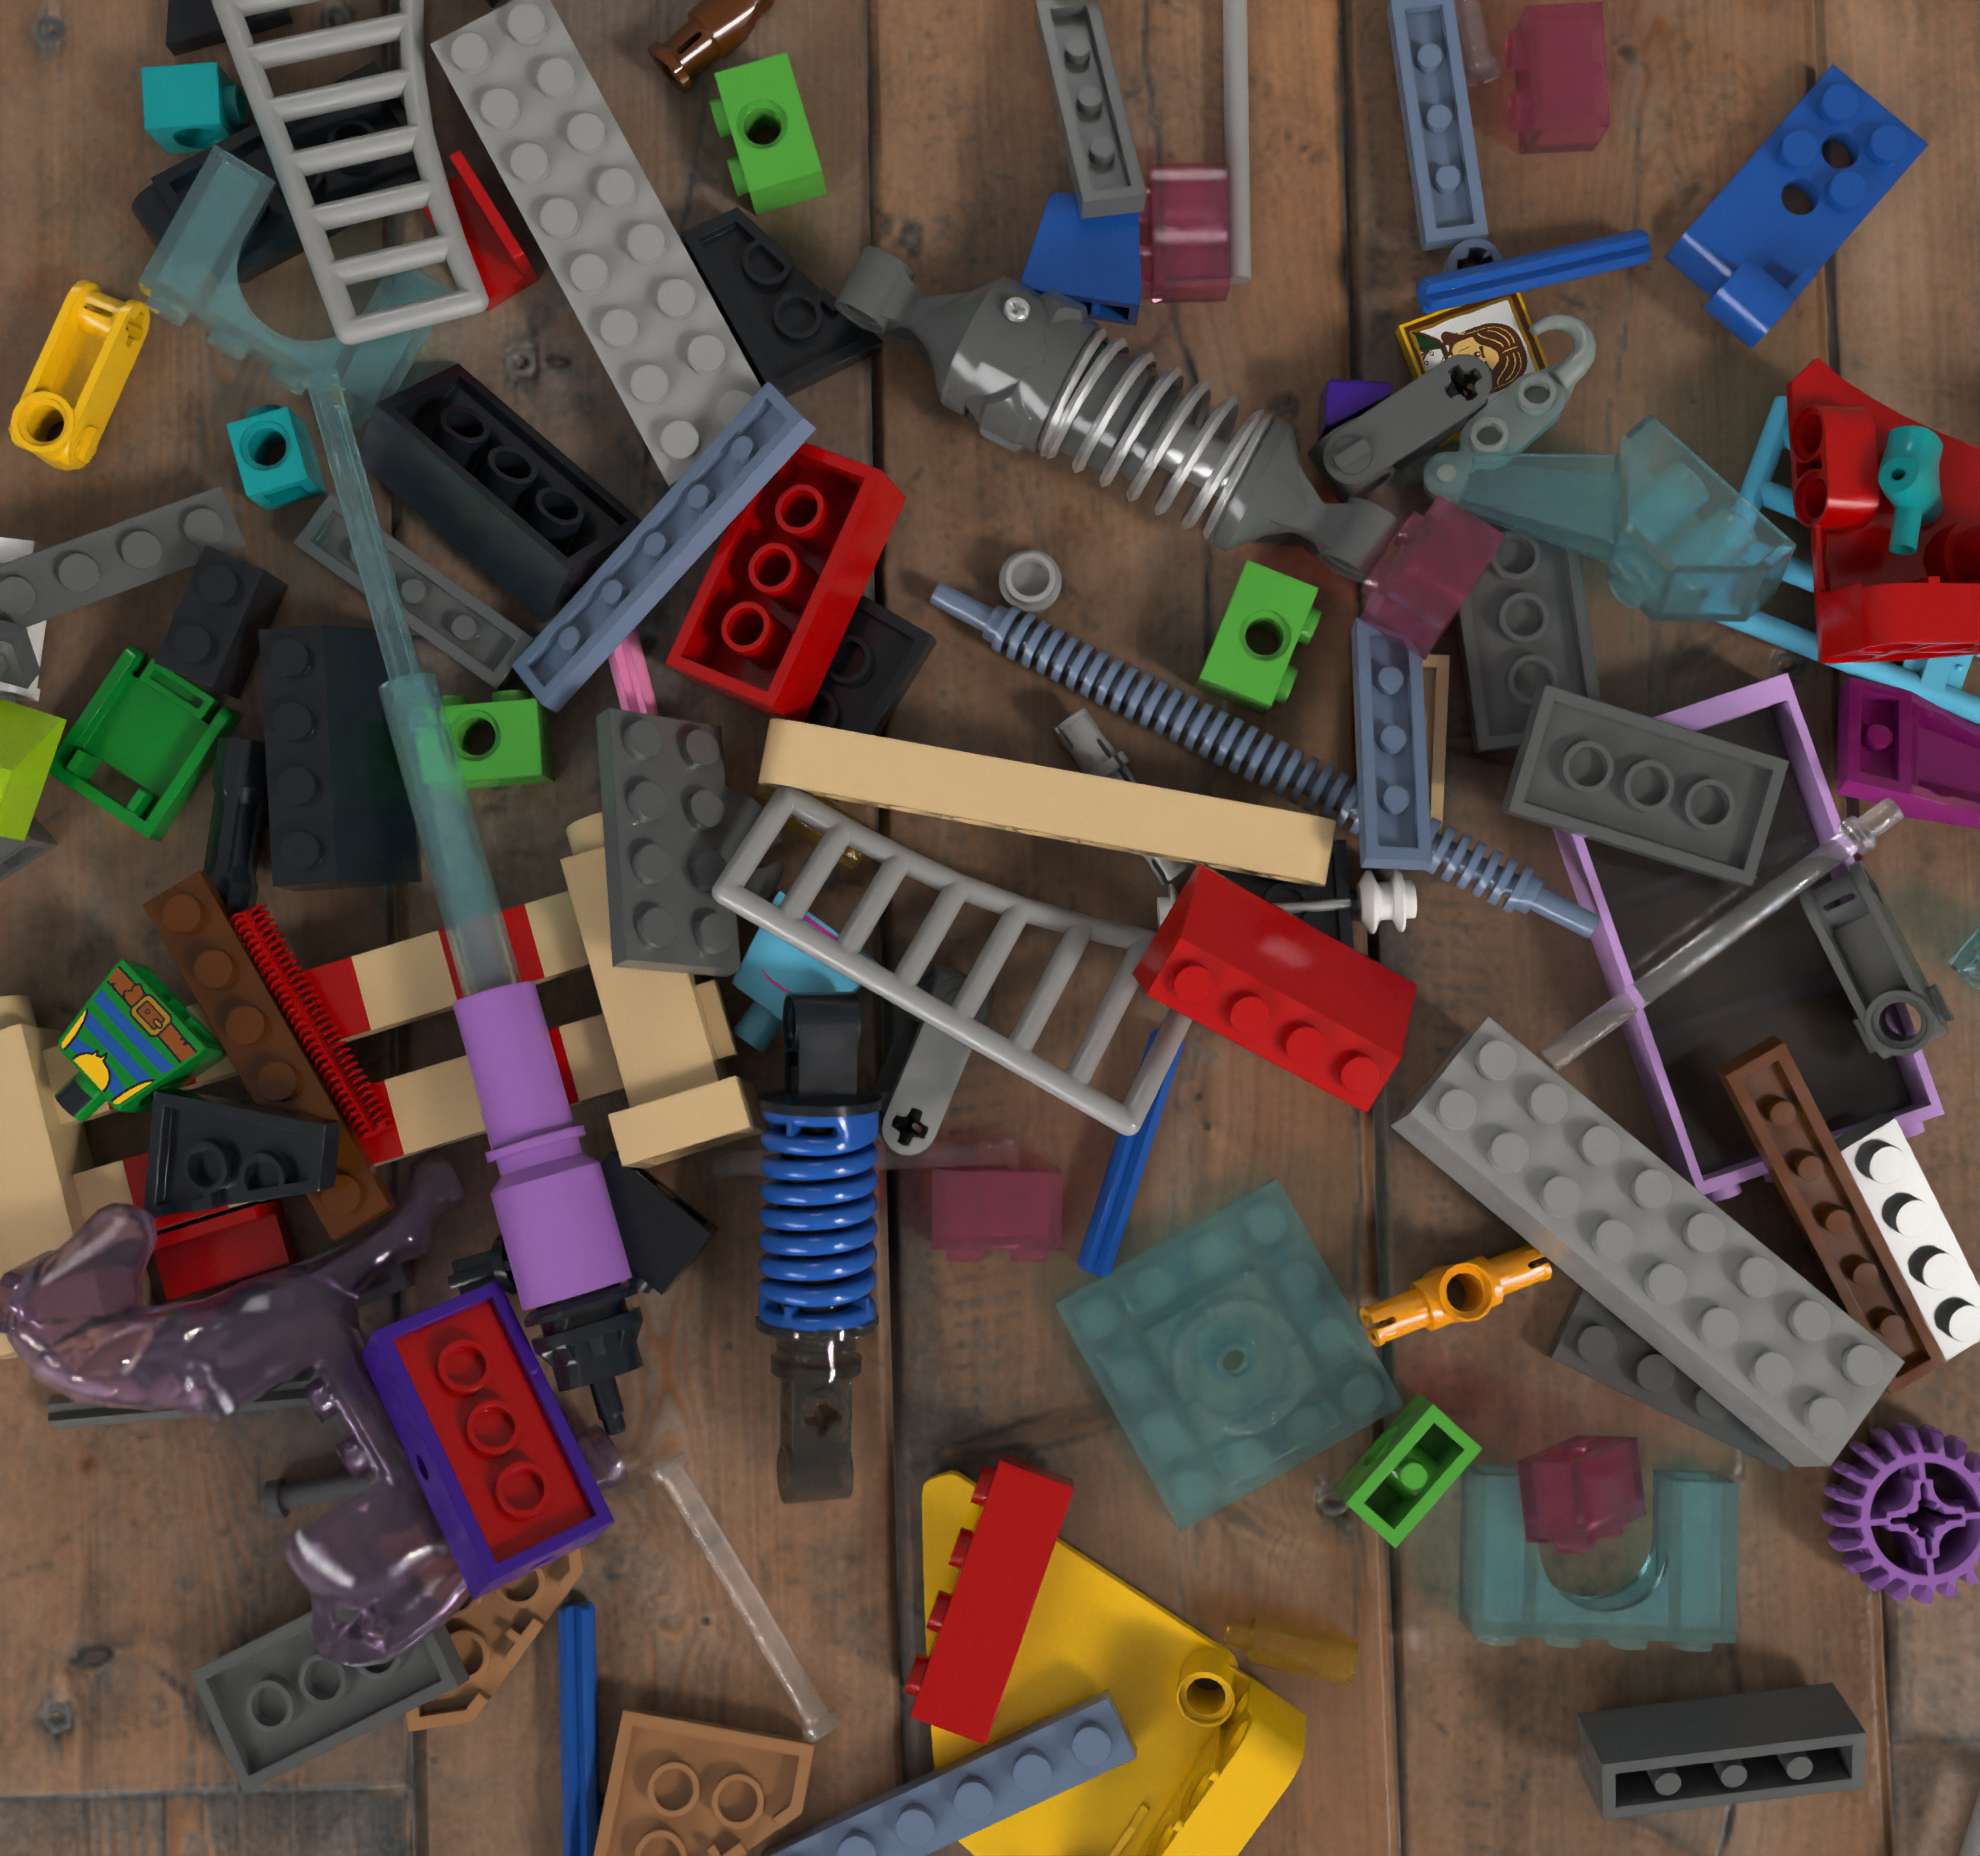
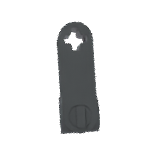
[1308,354,1492,503]
[1797,860,1954,1059]
[872,961,994,1156]

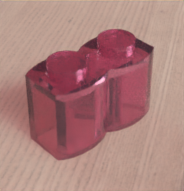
[1139,162,1230,303]

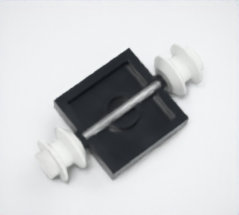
[1157,840,1417,949]

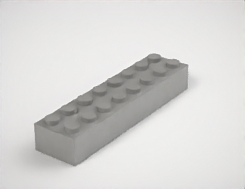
[430,0,761,489]
[1390,1016,1905,1467]

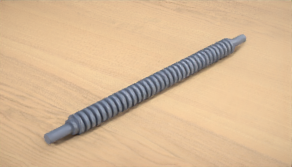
[930,582,1600,939]

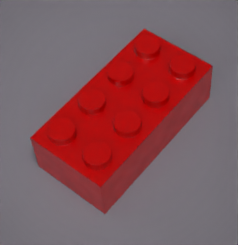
[665,442,906,723]

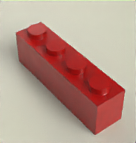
[904,1452,1074,1745]

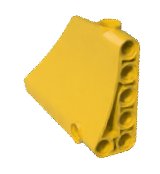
[922,1470,1307,1856]

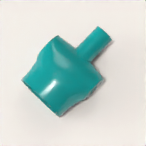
[1878,425,1944,555]

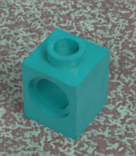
[141,62,248,154]
[226,405,327,512]

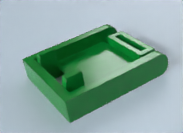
[49,646,241,842]

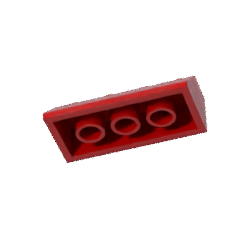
[1132,863,1417,1114]

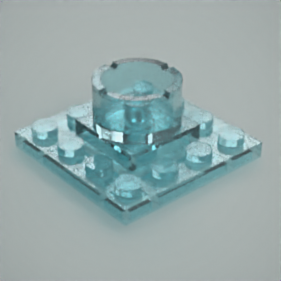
[1054,1178,1405,1532]

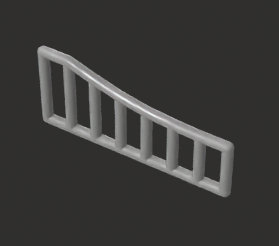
[211,0,489,345]
[712,785,1192,1136]

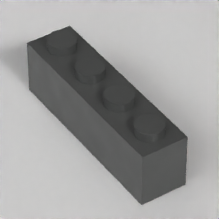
[1577,1683,1866,1820]

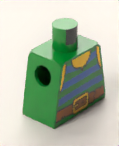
[55,959,227,1122]

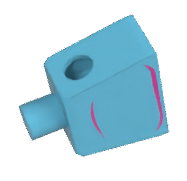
[732,891,881,1053]

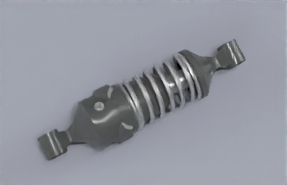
[834,246,1399,583]

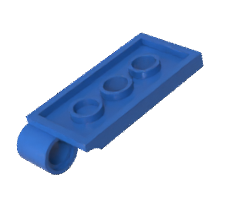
[1664,64,1929,349]

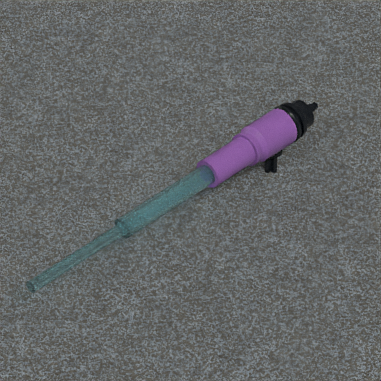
[304,368,644,1436]

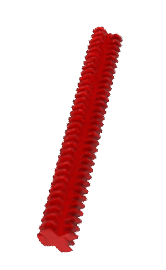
[230,903,394,1141]

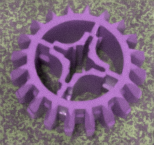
[1820,1422,1980,1604]

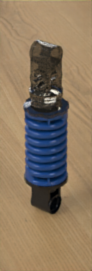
[755,991,883,1504]

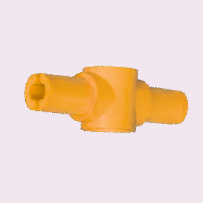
[1359,1242,1552,1347]

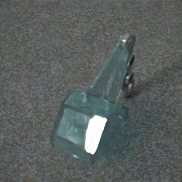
[1423,314,1797,622]

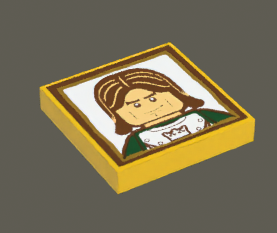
[1395,292,1549,447]

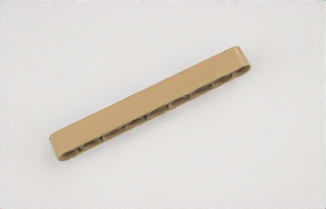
[758,719,1336,886]

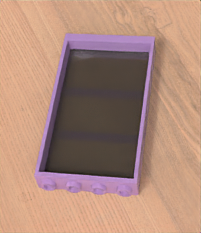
[1552,673,1945,1202]

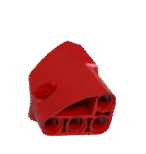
[1786,358,1980,664]

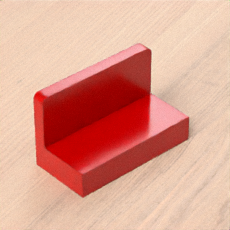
[423,149,540,311]
[132,1200,298,1301]

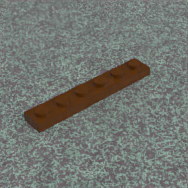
[143,871,397,1241]
[1715,1035,1947,1395]

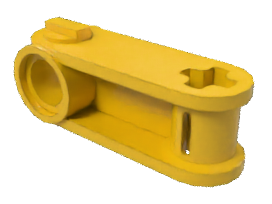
[8,279,150,471]

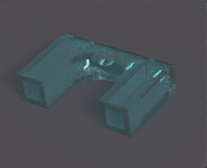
[138,144,453,429]
[1459,1463,1738,1652]

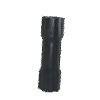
[203,737,268,916]

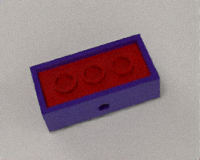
[361,1280,615,1600]

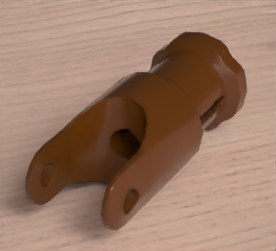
[648,0,774,94]

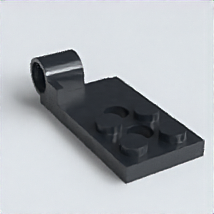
[131,61,420,290]

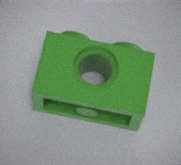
[709,52,827,215]
[1194,559,1322,716]
[409,690,555,793]
[1334,1392,1483,1549]

